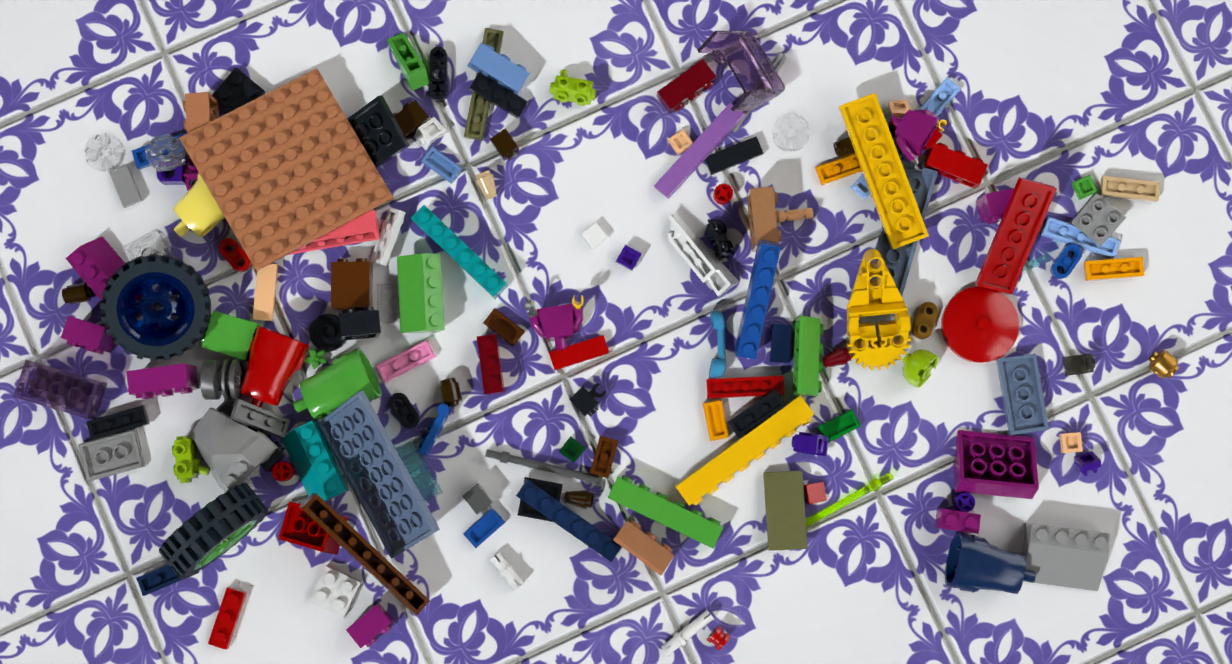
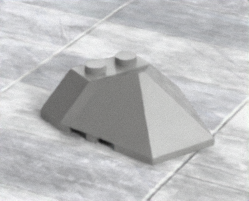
[189,407,278,492]

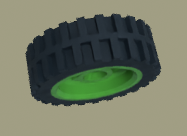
[159,483,269,579]

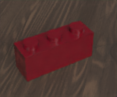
[657,59,716,114]
[477,334,505,395]

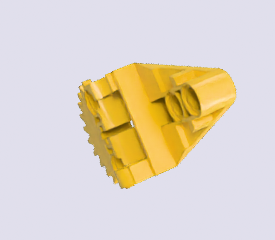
[847,249,911,370]

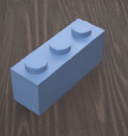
[467,43,530,95]

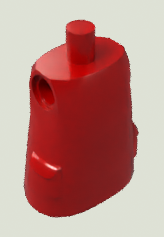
[240,326,310,408]

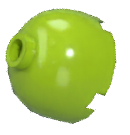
[902,349,939,388]

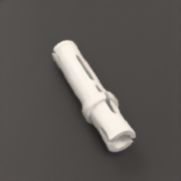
[661,609,714,656]

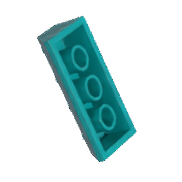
[282,420,349,502]

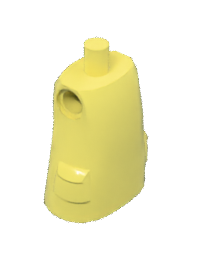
[173,173,225,237]

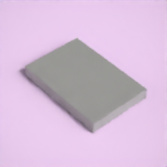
[78,429,146,482]

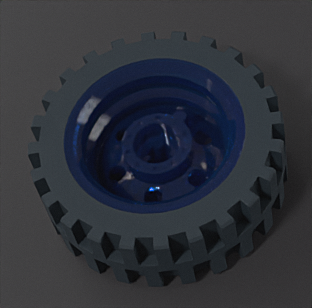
[100,254,211,361]

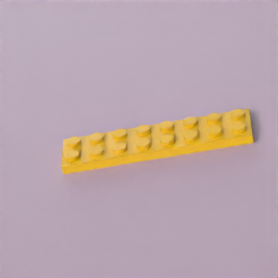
[838,93,929,250]

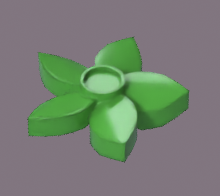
[304,348,327,369]

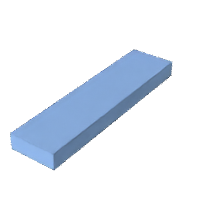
[1040,216,1120,259]

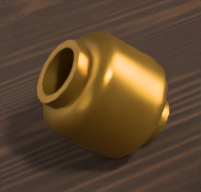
[1148,350,1179,378]

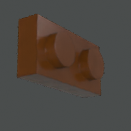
[590,436,618,478]

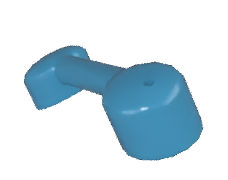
[709,311,726,378]

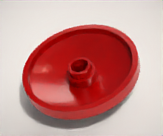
[941,286,1019,363]

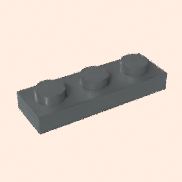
[230,399,290,439]

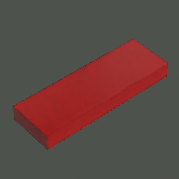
[549,335,609,371]

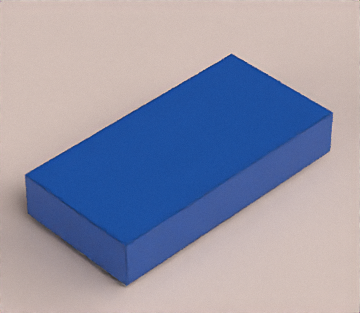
[463,508,505,548]

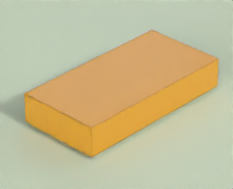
[702,400,729,441]

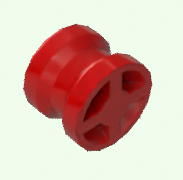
[713,184,733,205]
[272,462,294,481]
[706,626,731,651]

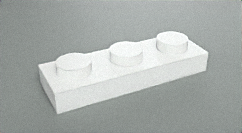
[370,208,406,266]

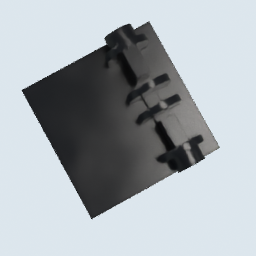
[706,219,734,260]

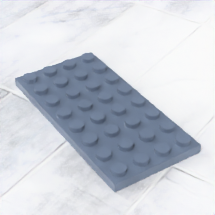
[317,391,440,559]

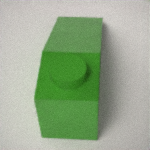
[387,33,429,91]

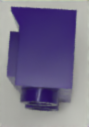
[792,432,829,456]

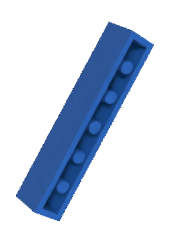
[734,239,781,359]

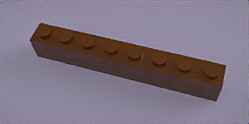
[299,492,430,616]

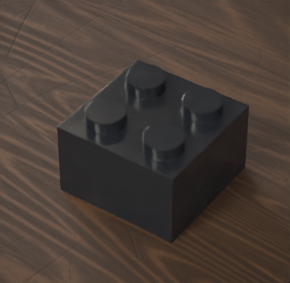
[337,307,381,341]

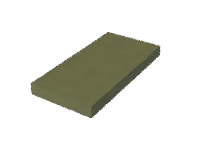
[763,471,808,551]

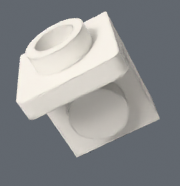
[414,117,447,150]

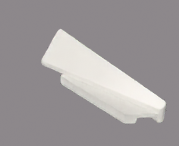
[668,214,739,297]

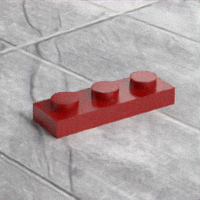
[208,587,247,650]

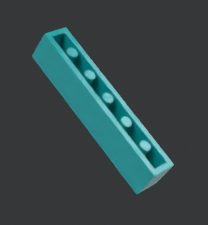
[411,205,508,299]

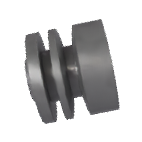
[200,359,244,400]

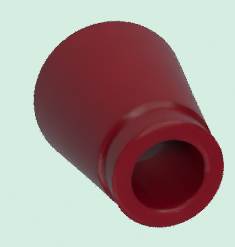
[822,346,852,368]

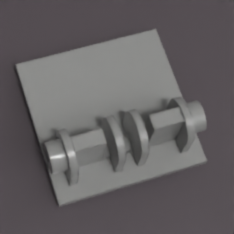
[1071,193,1126,247]

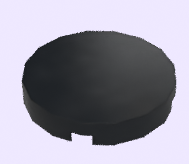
[309,313,347,352]

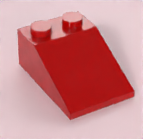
[278,501,348,555]

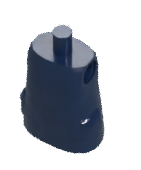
[945,532,1036,594]

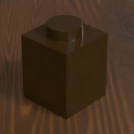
[490,128,519,161]

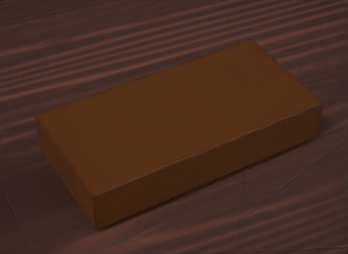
[483,308,525,347]

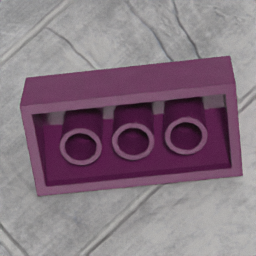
[65,237,151,316]

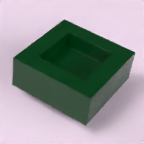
[559,436,586,463]

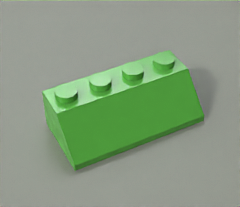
[397,253,445,333]
[792,316,824,397]

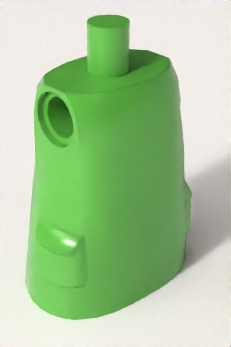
[293,348,382,419]

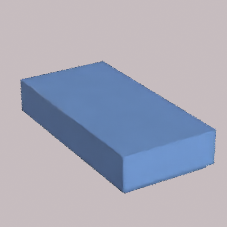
[421,146,463,184]

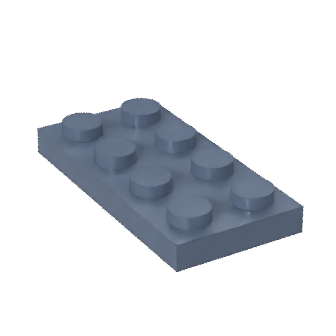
[996,353,1049,435]

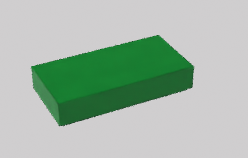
[817,409,861,442]

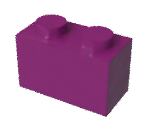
[935,508,981,534]
[346,603,394,648]

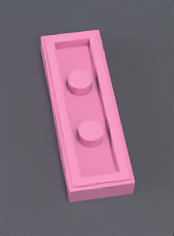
[376,340,436,383]

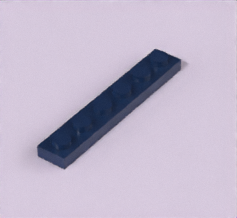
[515,479,622,562]

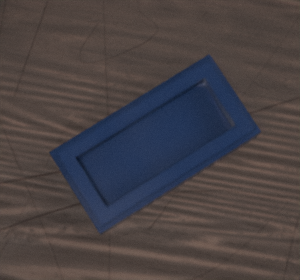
[770,324,792,364]

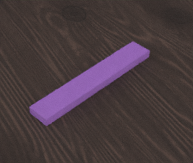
[654,103,745,199]

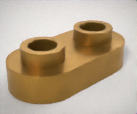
[912,302,938,340]

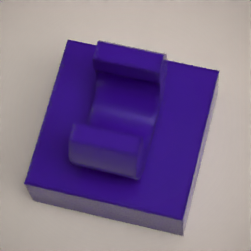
[1074,451,1102,476]

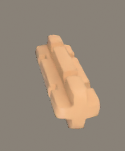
[779,208,813,222]

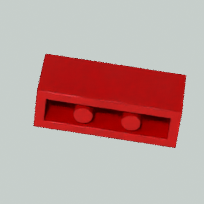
[924,143,988,189]

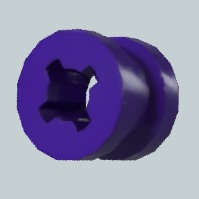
[953,492,975,512]

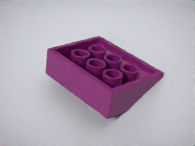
[954,430,1039,499]

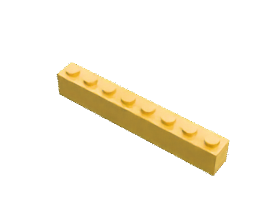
[675,395,814,506]

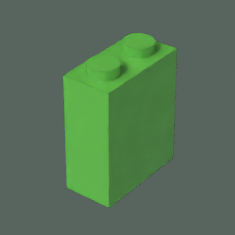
[201,310,262,361]

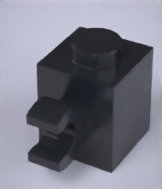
[569,383,607,417]

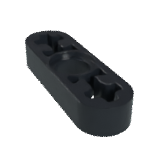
[430,46,448,102]

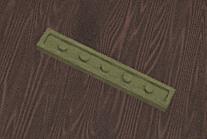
[464,28,504,141]

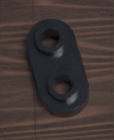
[389,393,420,428]

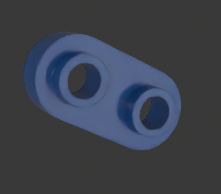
[1050,244,1082,279]

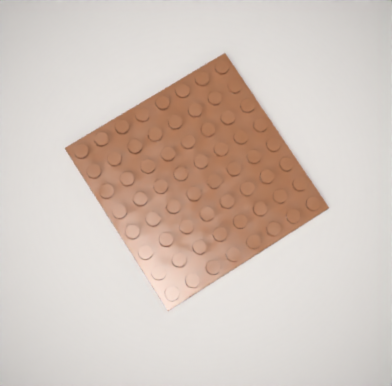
[179,68,394,271]

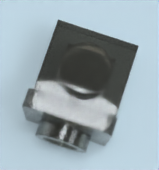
[1062,353,1095,376]

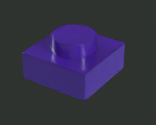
[616,245,642,271]

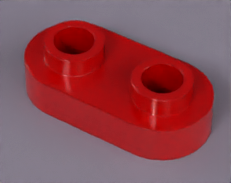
[218,238,251,272]

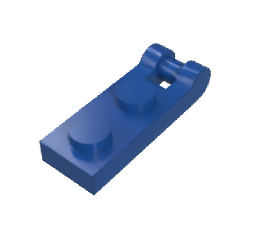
[418,404,451,456]

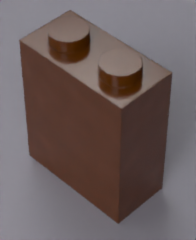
[331,258,373,310]

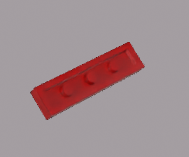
[706,376,785,399]

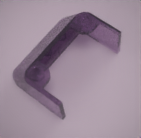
[697,31,785,112]

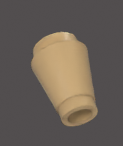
[475,170,497,200]

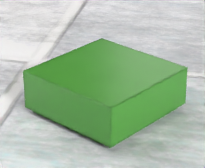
[1071,175,1098,200]

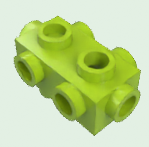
[549,69,596,106]
[172,436,210,483]

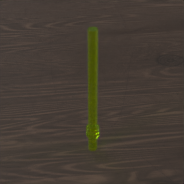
[806,473,894,528]

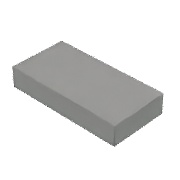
[109,165,143,208]

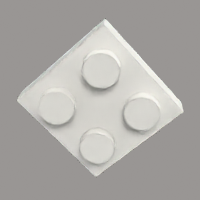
[308,565,362,618]

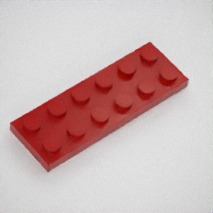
[975,177,1057,294]

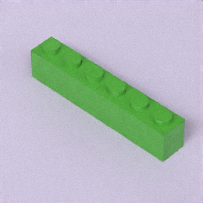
[608,475,723,549]

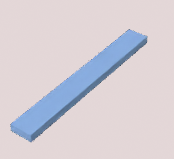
[851,77,961,200]

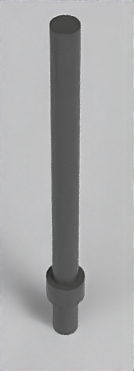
[485,449,599,484]

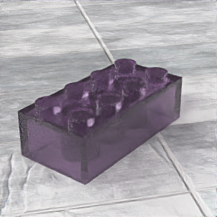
[13,360,107,419]

